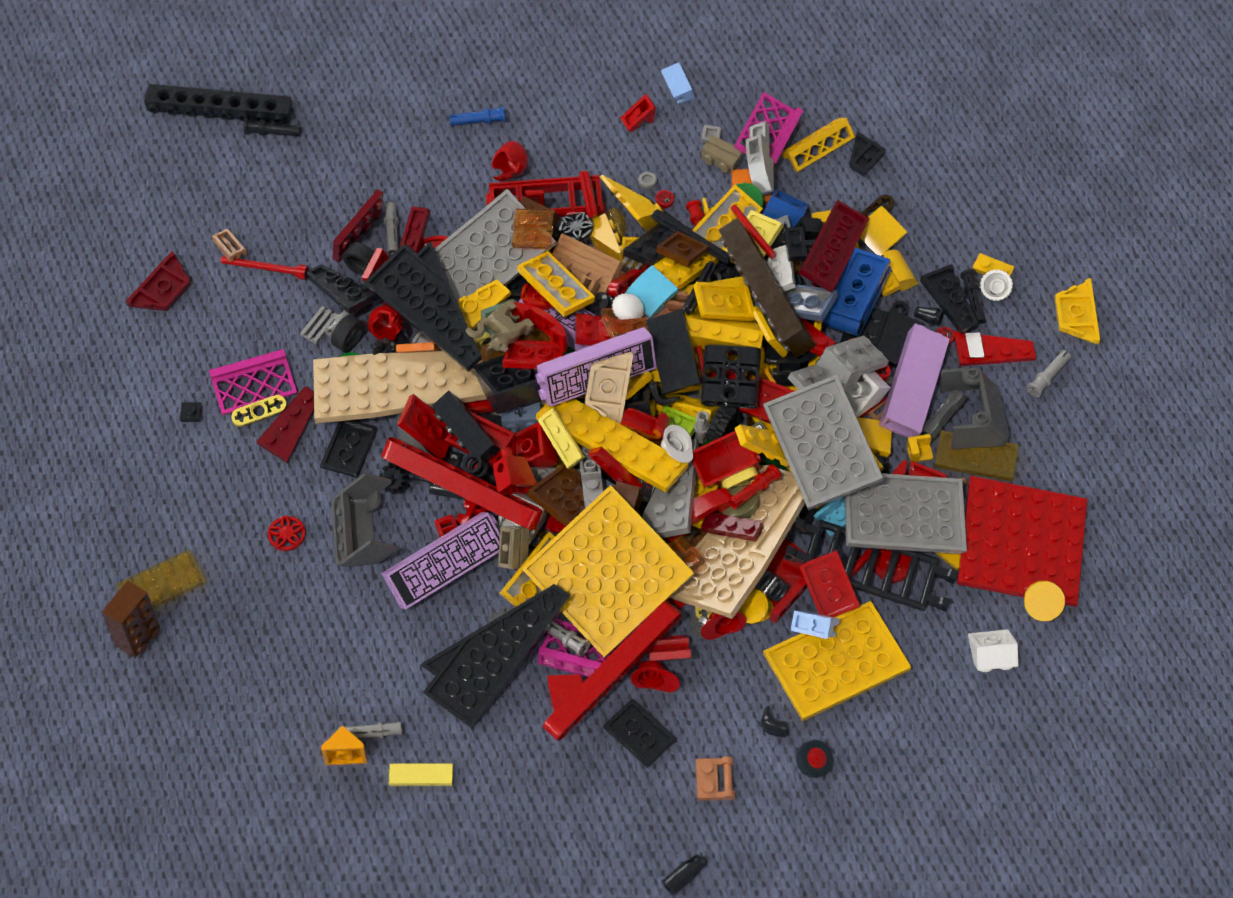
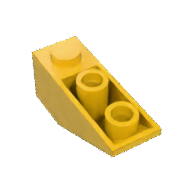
[587,214,624,262]

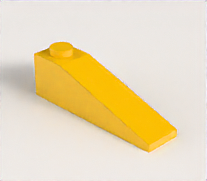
[600,175,663,232]

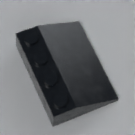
[472,355,541,414]

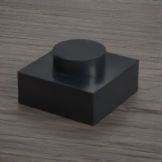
[180,402,202,422]

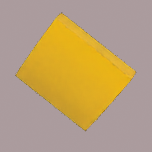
[860,206,908,256]
[857,418,892,458]

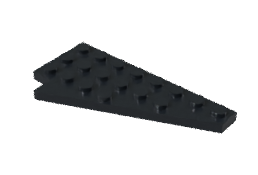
[364,241,482,372]
[421,584,571,729]

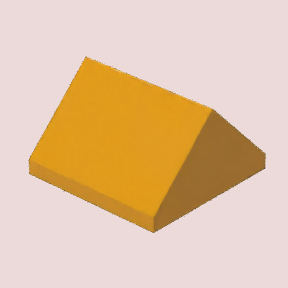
[321,725,367,765]

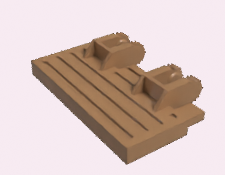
[552,234,624,296]

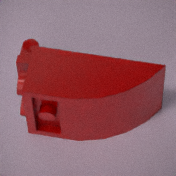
[691,431,761,487]

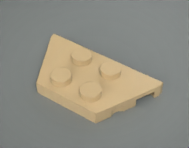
[585,352,633,424]

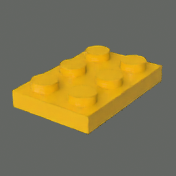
[693,282,755,321]

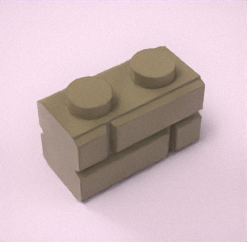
[701,135,744,174]
[498,526,530,569]

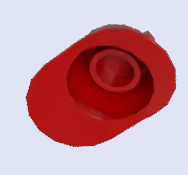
[701,612,746,640]
[630,660,680,693]

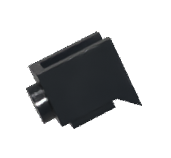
[773,359,800,385]

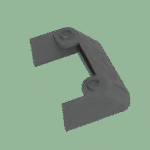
[939,368,1009,449]
[332,472,397,567]

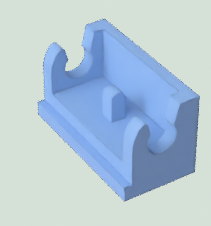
[661,63,695,104]
[791,610,840,639]

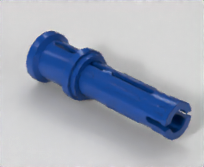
[450,106,506,126]

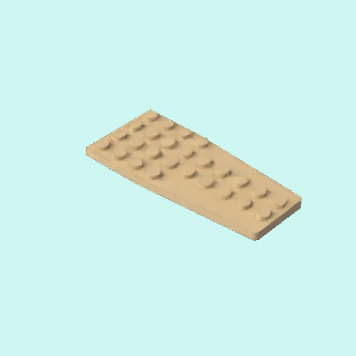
[313,351,488,423]
[669,465,805,619]

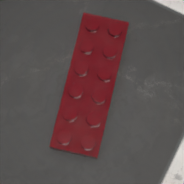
[798,200,870,293]

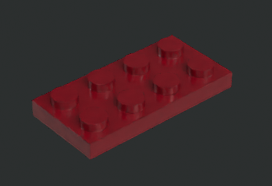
[332,189,384,262]

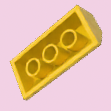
[687,312,764,350]

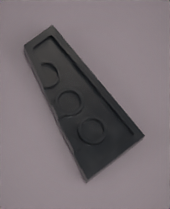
[920,264,978,334]

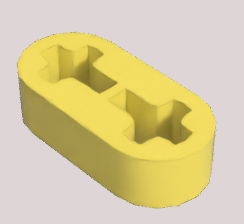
[722,467,758,490]

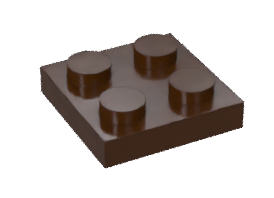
[656,231,709,267]

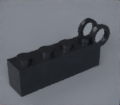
[432,390,501,478]

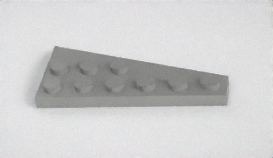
[641,439,699,538]

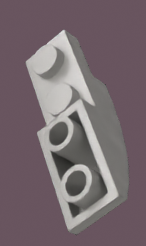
[746,121,774,195]
[579,447,603,508]

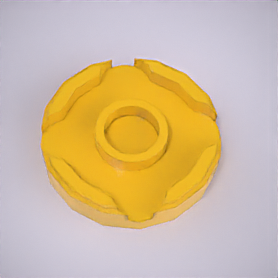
[1024,581,1065,621]

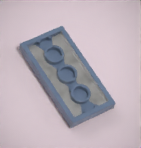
[753,284,838,321]

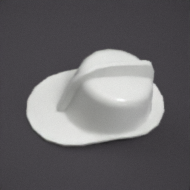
[661,425,693,463]

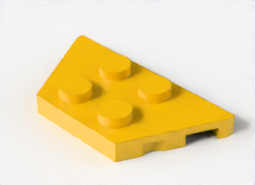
[1054,278,1100,344]

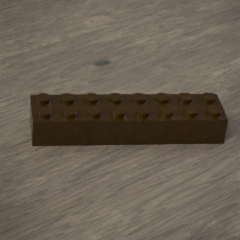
[718,218,816,358]

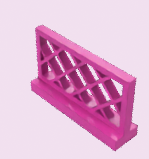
[734,92,803,166]
[209,349,297,415]
[538,619,627,678]

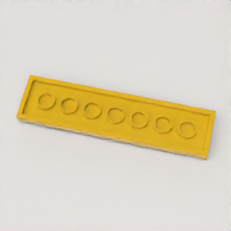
[536,398,689,493]

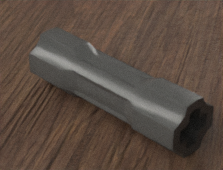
[920,390,966,442]

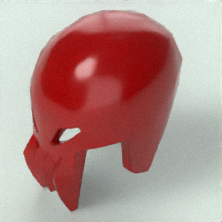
[491,141,528,181]
[367,305,403,342]

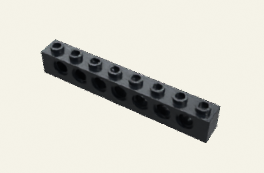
[144,84,293,124]

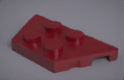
[125,251,191,311]

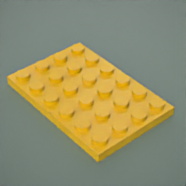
[763,601,911,722]

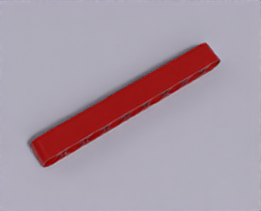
[381,437,543,530]
[542,600,682,741]

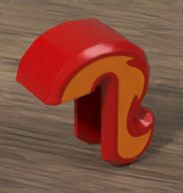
[620,408,670,440]

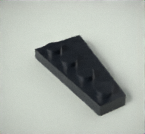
[306,264,380,314]

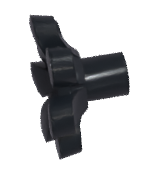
[372,337,397,355]

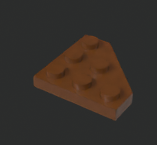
[527,464,584,526]

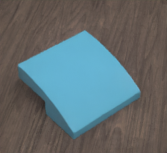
[624,265,679,319]

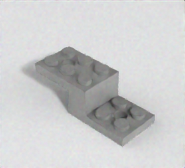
[788,336,889,394]

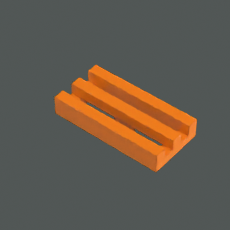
[396,342,439,353]

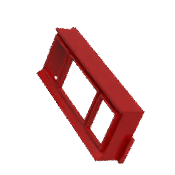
[486,175,607,217]

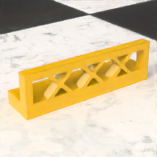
[781,118,855,172]
[655,393,720,424]

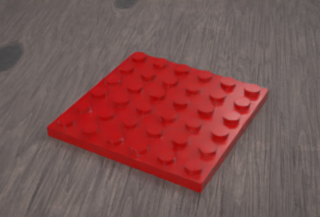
[957,476,1087,607]

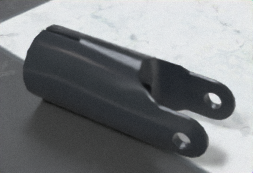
[661,855,707,896]

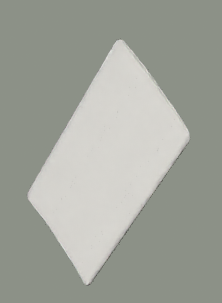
[965,332,984,357]

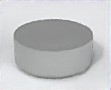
[638,172,657,190]

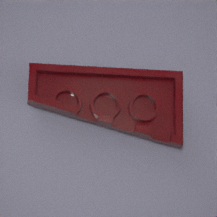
[256,386,314,464]

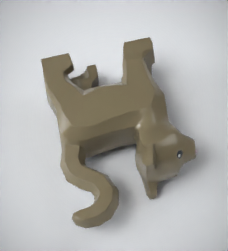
[466,300,534,352]

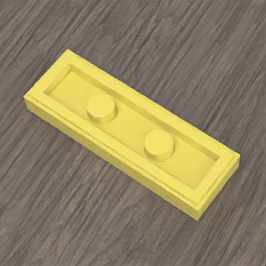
[538,408,585,469]
[389,764,453,786]

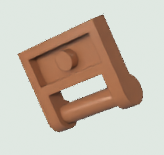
[696,756,735,801]

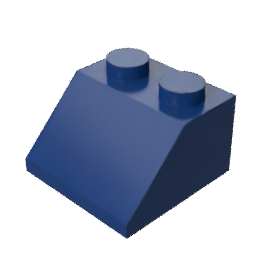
[763,189,809,227]

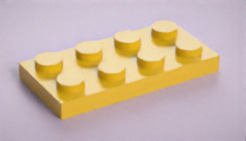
[653,253,718,291]

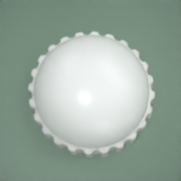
[980,269,1013,301]
[612,293,645,323]

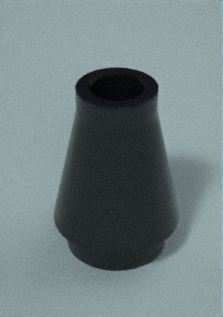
[914,306,944,326]

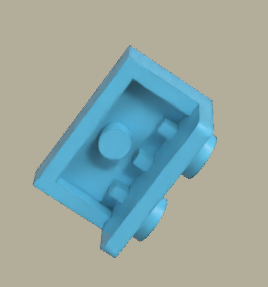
[814,496,845,538]

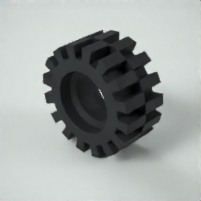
[706,406,737,441]

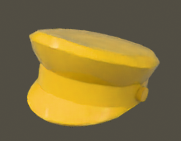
[738,588,773,624]

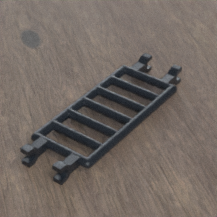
[784,518,959,612]

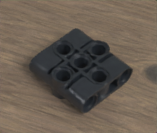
[701,345,761,408]

